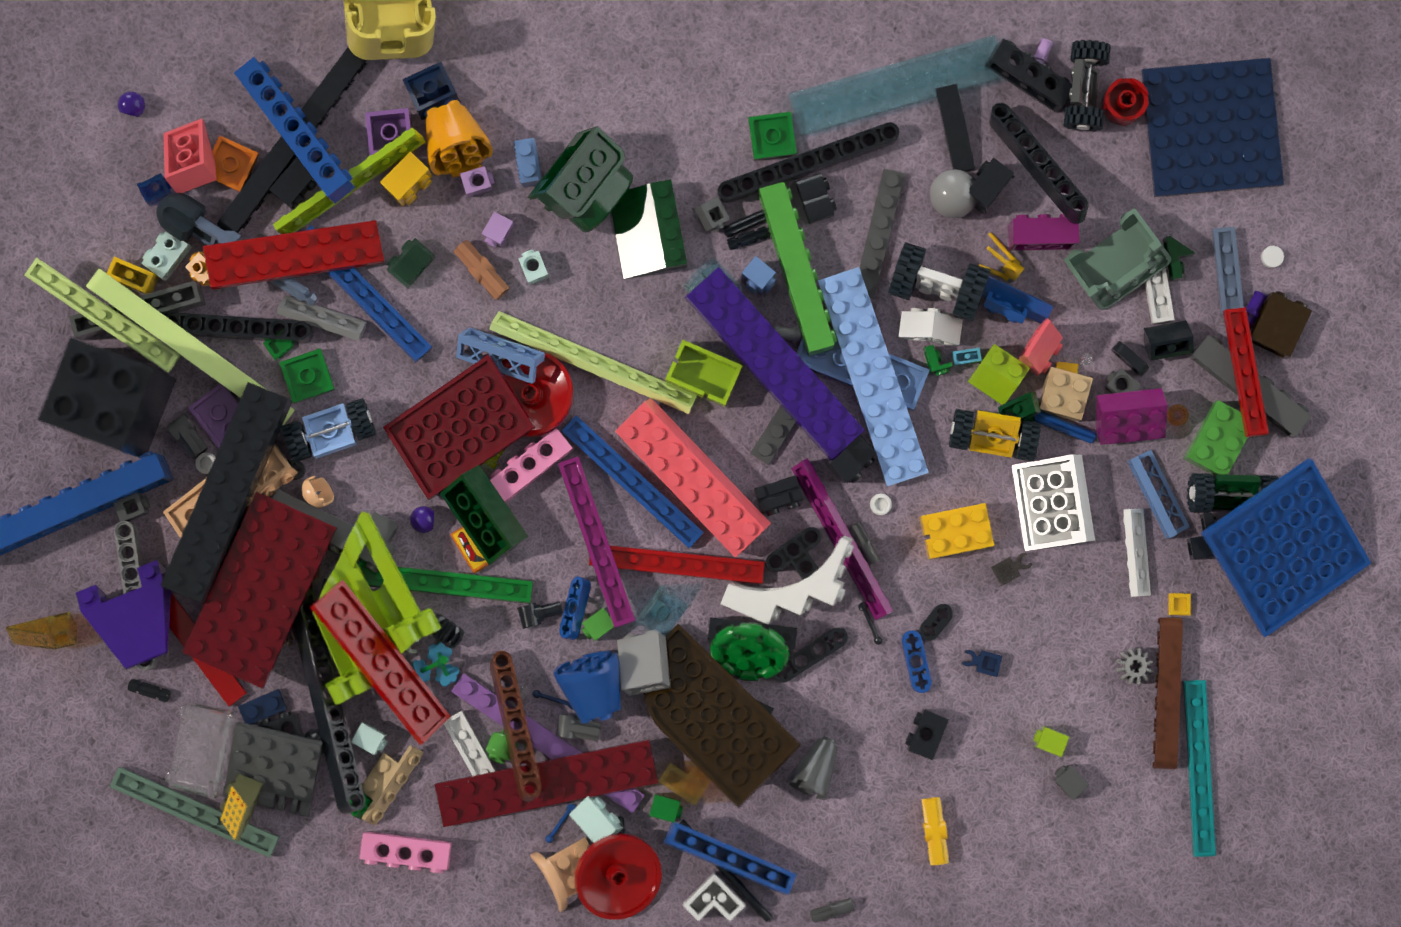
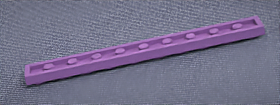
[451,673,645,814]

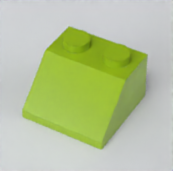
[968,344,1030,405]

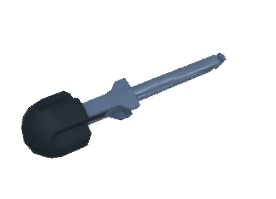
[156,193,317,305]

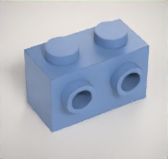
[741,256,776,295]

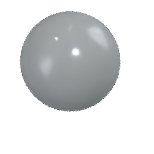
[930,169,976,218]

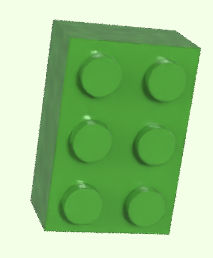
[1183,400,1247,477]

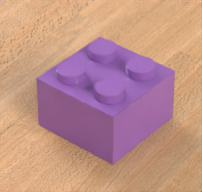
[365,108,416,156]

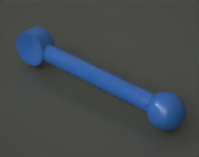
[545,804,576,843]

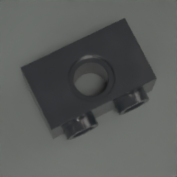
[905,709,949,760]

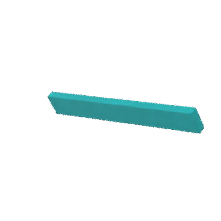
[1183,680,1216,857]

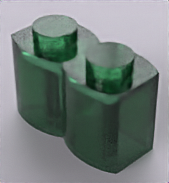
[387,238,436,289]

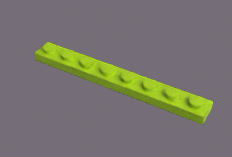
[273,127,426,234]

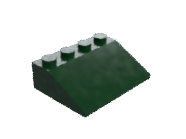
[611,179,687,279]

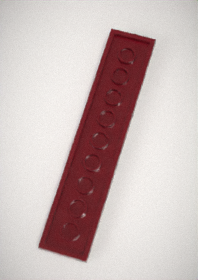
[434,739,658,827]

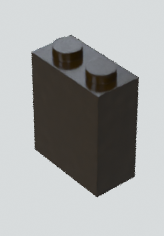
[1251,291,1312,359]

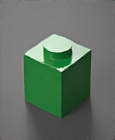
[649,793,684,822]

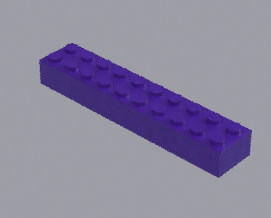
[684,267,865,459]

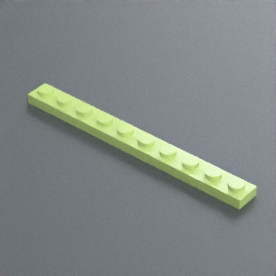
[490,311,697,414]

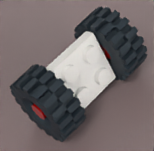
[888,242,990,321]

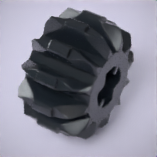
[430,614,465,648]

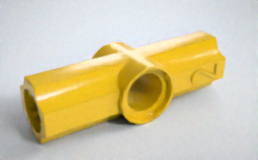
[921,797,949,865]

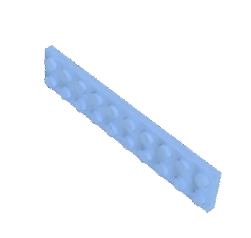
[817,267,929,487]

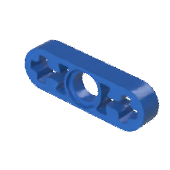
[559,576,591,640]
[901,630,932,693]

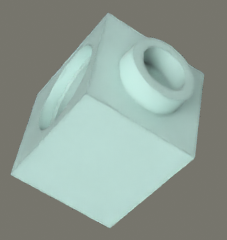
[518,250,549,285]
[351,722,388,755]

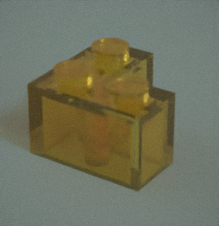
[658,762,711,806]

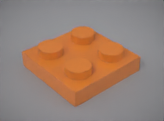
[212,135,260,192]

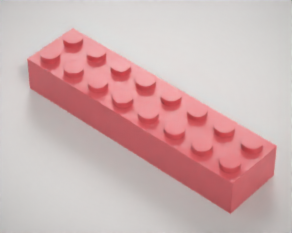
[615,398,772,558]

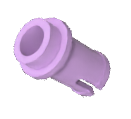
[1033,38,1053,65]

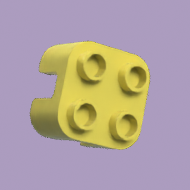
[343,0,436,60]

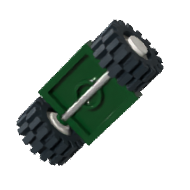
[1187,473,1279,513]

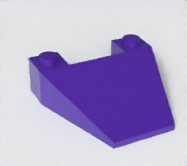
[76,560,172,670]

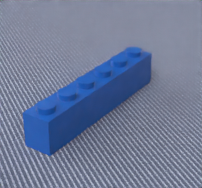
[663,822,797,895]

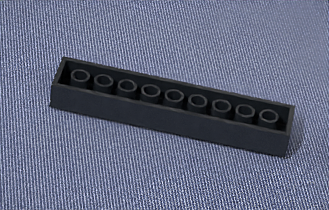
[160,382,293,603]

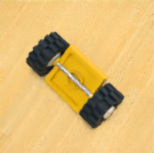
[949,409,1041,462]

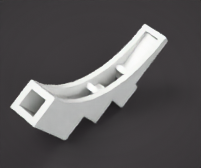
[721,536,854,625]

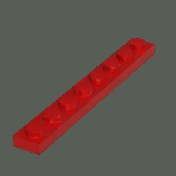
[589,546,765,584]

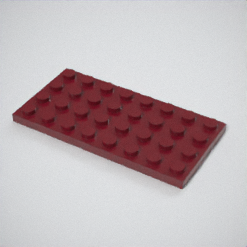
[182,492,337,689]

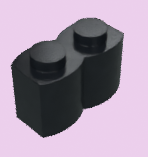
[796,174,837,224]

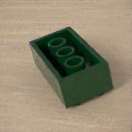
[440,465,529,565]

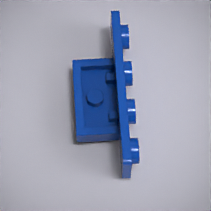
[982,276,1053,324]

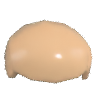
[302,476,334,508]

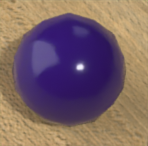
[118,91,145,117]
[410,506,434,533]

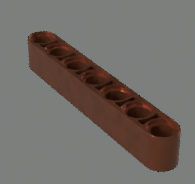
[1152,617,1183,770]
[490,651,541,802]

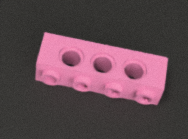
[490,428,574,503]
[359,831,452,873]

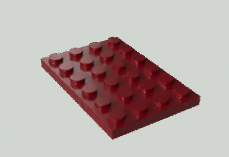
[383,355,536,500]

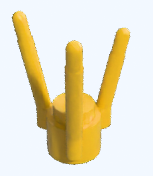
[978,232,1024,281]

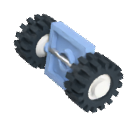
[282,398,376,463]

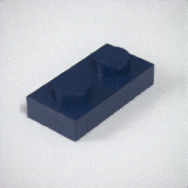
[238,689,287,724]

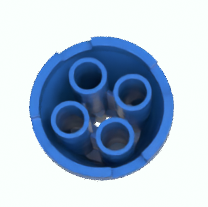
[553,650,621,724]

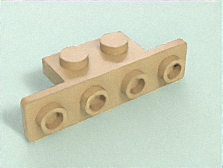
[362,745,424,825]

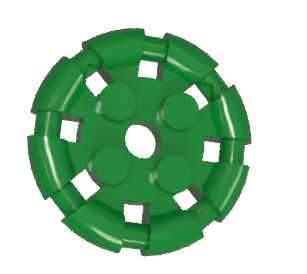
[710,623,789,681]

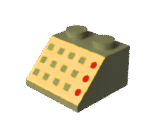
[220,774,263,841]

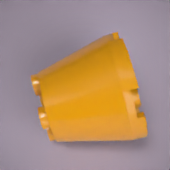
[426,100,493,178]

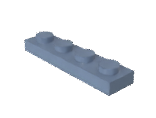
[1212,227,1244,315]

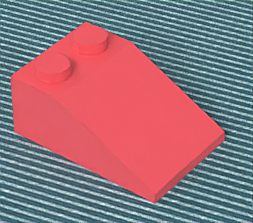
[164,119,216,193]
[1018,318,1063,376]

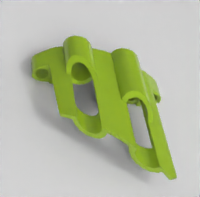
[313,511,441,705]

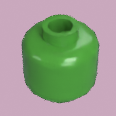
[486,729,518,764]

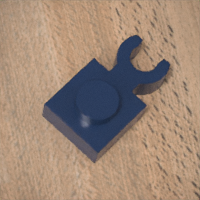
[961,650,1003,677]

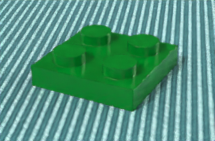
[748,111,797,161]
[279,348,335,404]

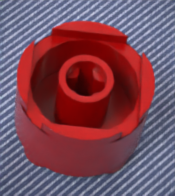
[1101,78,1148,126]

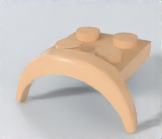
[530,837,590,912]

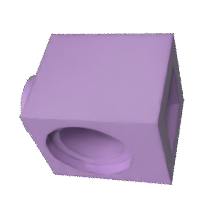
[460,166,495,197]
[482,211,514,248]

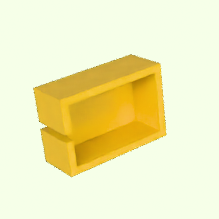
[919,503,995,559]

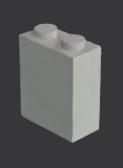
[617,630,670,696]

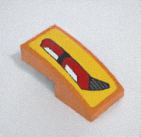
[450,527,488,574]

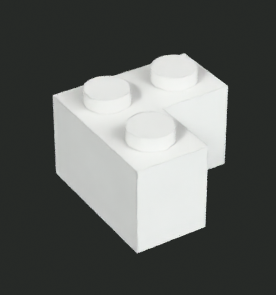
[899,308,963,345]
[683,872,746,921]

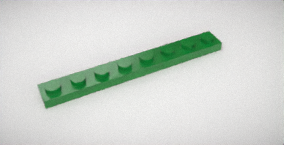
[359,563,533,604]

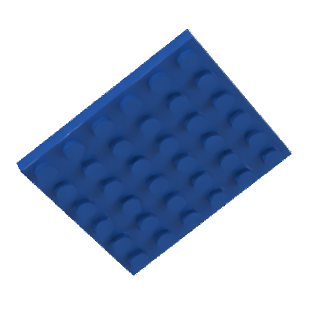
[1201,458,1371,637]

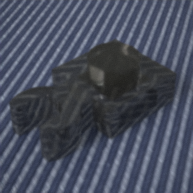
[990,553,1032,586]

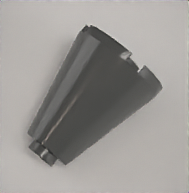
[786,736,838,800]

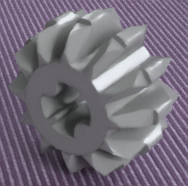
[1116,648,1153,685]

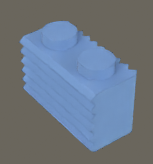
[513,138,542,187]

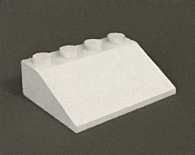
[1012,455,1095,551]

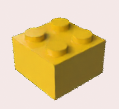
[380,151,433,207]

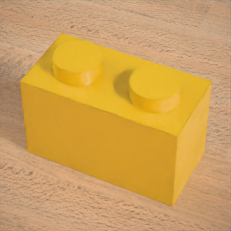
[106,256,159,294]

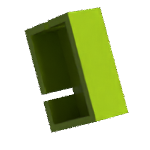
[665,340,743,408]

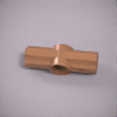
[453,240,510,301]

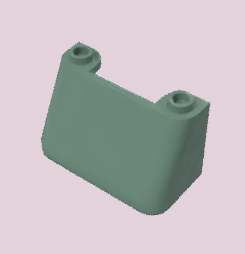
[1063,208,1172,310]

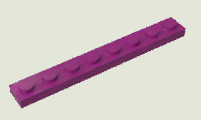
[558,456,635,628]
[791,458,893,620]

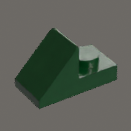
[1163,236,1195,282]
[998,391,1041,425]

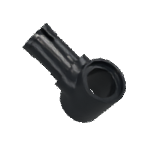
[517,601,563,629]

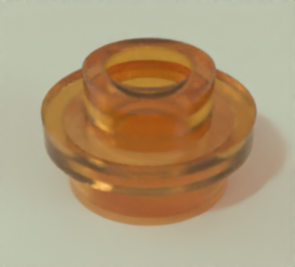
[1167,404,1189,426]

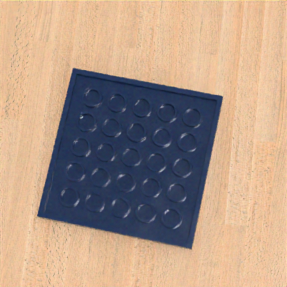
[1141,58,1284,197]

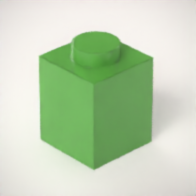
[582,608,614,641]

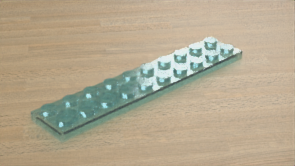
[788,35,1002,136]

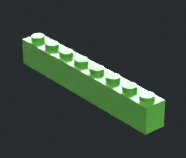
[758,182,837,356]

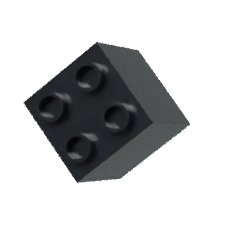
[38,337,176,458]

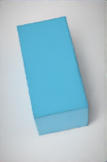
[952,347,982,366]

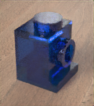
[137,173,172,206]

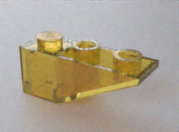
[6,611,77,650]

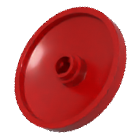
[502,351,574,437]
[574,834,662,920]

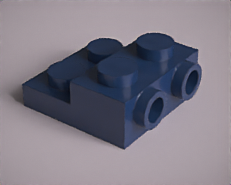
[402,61,460,120]

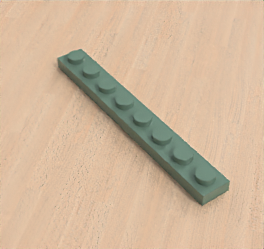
[110,766,280,858]

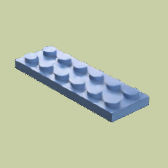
[796,338,930,410]

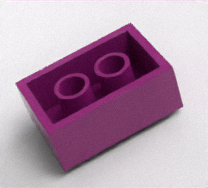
[1008,214,1079,251]
[1095,388,1168,445]

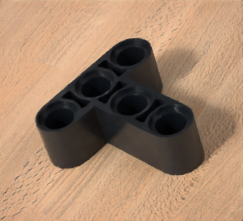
[766,527,821,580]

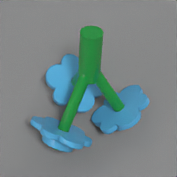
[412,642,460,687]

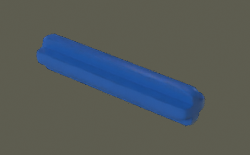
[1034,411,1096,443]

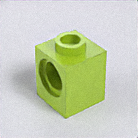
[1033,726,1069,757]

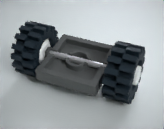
[1064,40,1111,132]

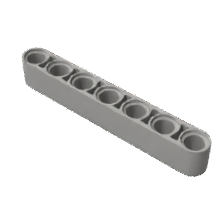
[114,521,158,670]

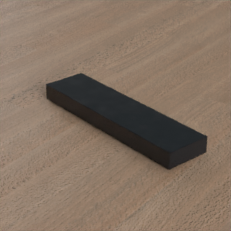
[935,84,975,171]

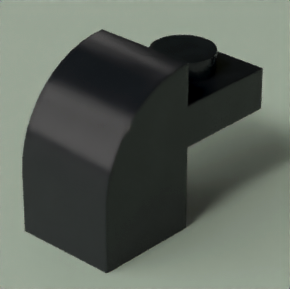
[1186,512,1217,560]

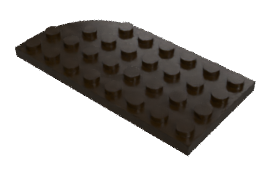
[643,624,802,809]

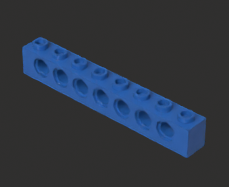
[234,57,355,204]

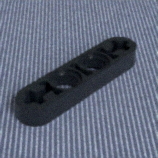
[774,628,848,683]

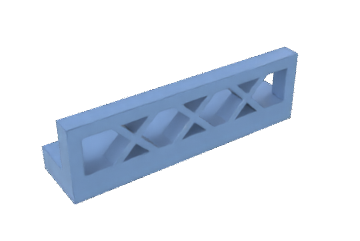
[456,327,545,384]
[1127,450,1190,539]

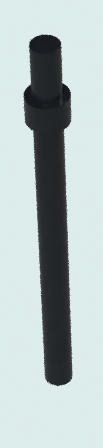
[679,819,773,922]

